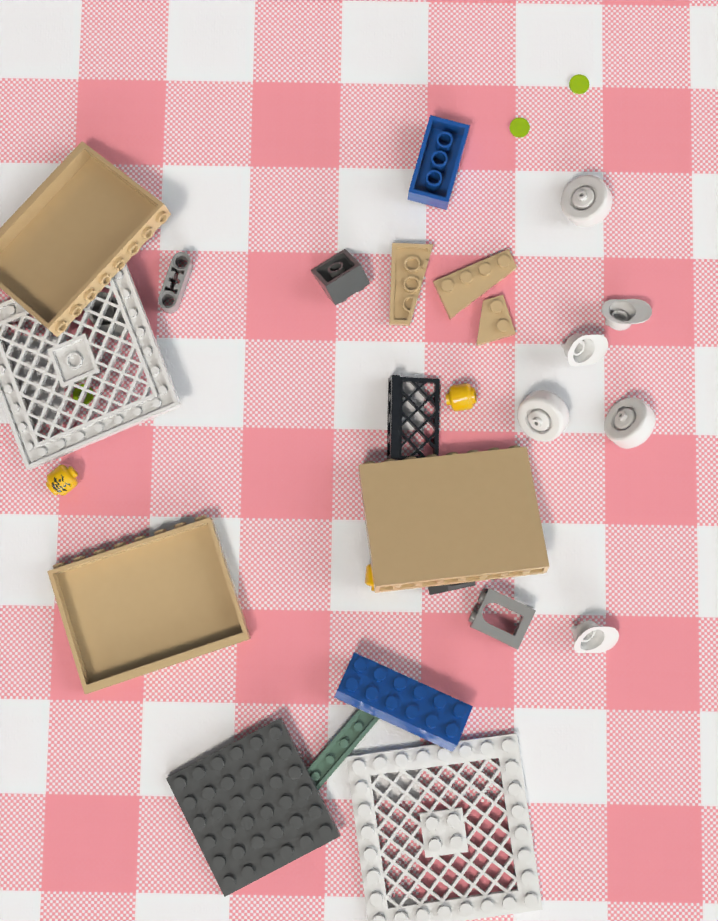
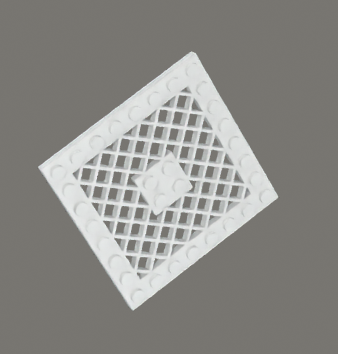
[0,264,181,470]
[346,733,543,921]

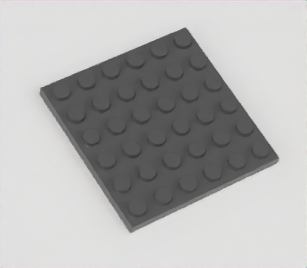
[166,718,341,897]

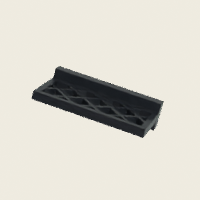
[387,375,440,460]

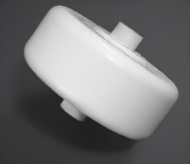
[561,175,613,227]
[517,390,569,442]
[604,397,656,449]

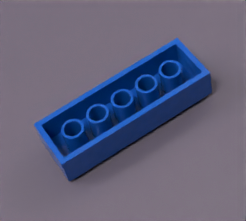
[334,652,473,751]

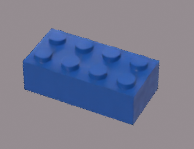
[408,115,470,210]

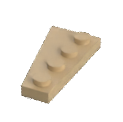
[389,243,433,326]
[433,249,517,320]

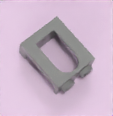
[468,588,536,649]

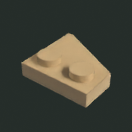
[476,295,516,346]

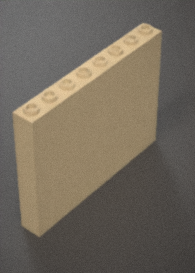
[0,141,171,338]
[358,445,550,593]
[47,515,251,694]

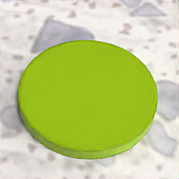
[569,74,589,94]
[509,118,530,138]
[73,384,94,405]

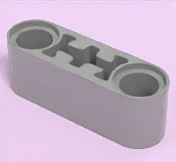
[158,252,193,314]

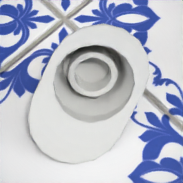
[601,299,652,331]
[561,333,608,366]
[571,620,619,653]

